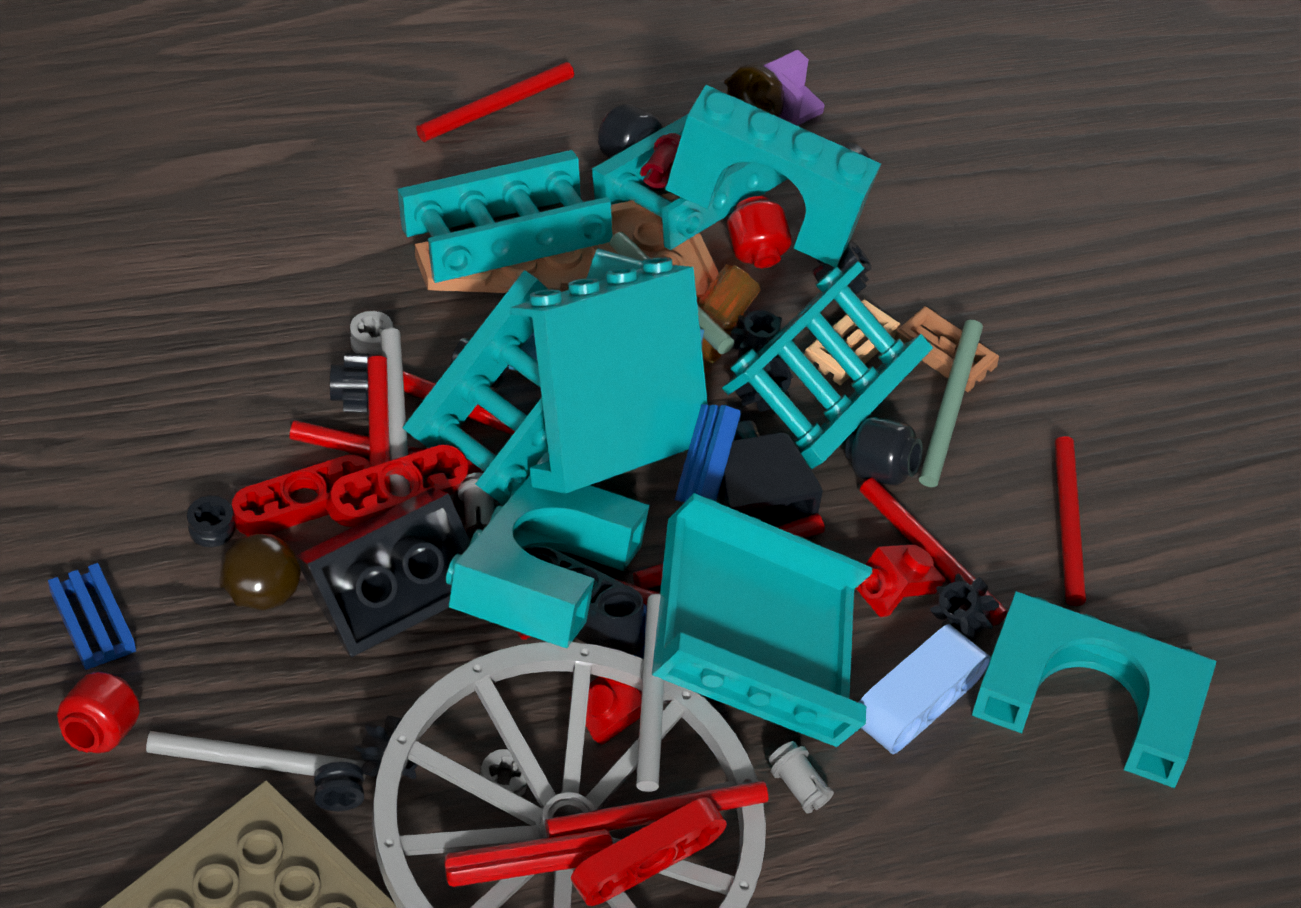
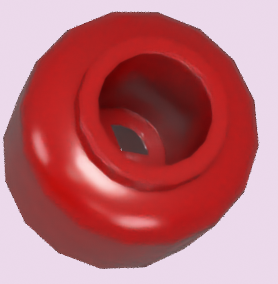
[727,196,792,269]
[57,672,140,754]

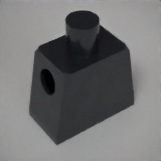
[719,421,823,527]

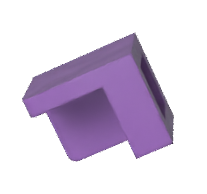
[764,50,825,126]

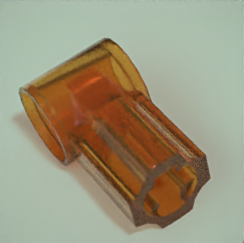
[697,264,761,363]

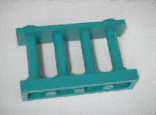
[592,113,788,250]
[397,150,613,283]
[722,261,933,469]
[402,270,549,506]

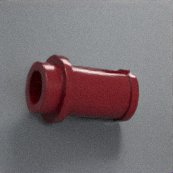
[640,133,681,188]

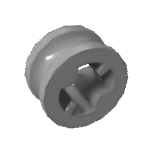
[350,311,393,357]
[480,749,528,797]

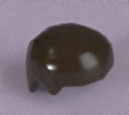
[724,65,784,118]
[219,533,301,611]

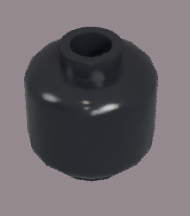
[598,104,663,159]
[845,417,923,486]

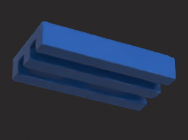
[674,404,741,503]
[48,563,136,670]

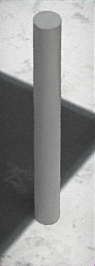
[381,328,411,497]
[636,594,664,792]
[146,731,367,783]

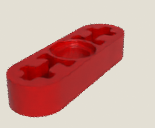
[326,445,468,527]
[232,455,370,536]
[571,798,727,906]

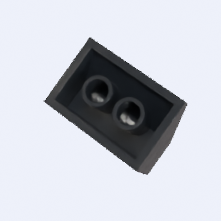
[295,487,470,658]

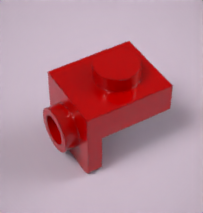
[856,544,946,617]
[570,676,642,745]

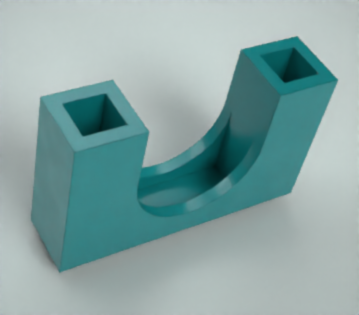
[665,85,881,267]
[446,476,649,649]
[972,591,1217,788]

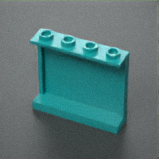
[510,257,708,494]
[652,493,872,747]

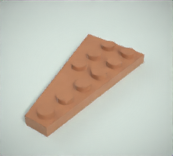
[415,193,727,299]

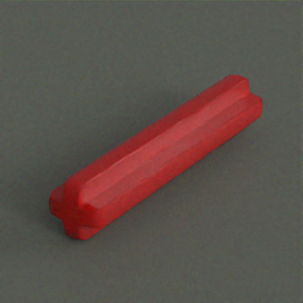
[444,829,613,887]

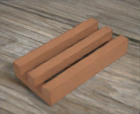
[894,306,999,392]

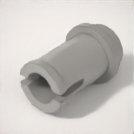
[458,473,495,539]
[769,741,834,813]

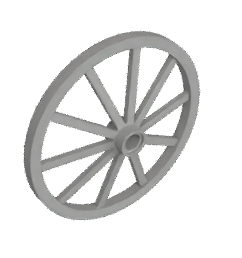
[372,642,766,908]

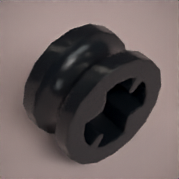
[187,495,235,548]
[314,762,365,811]

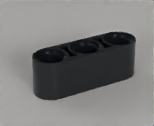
[524,546,645,655]

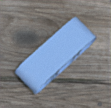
[858,624,991,754]

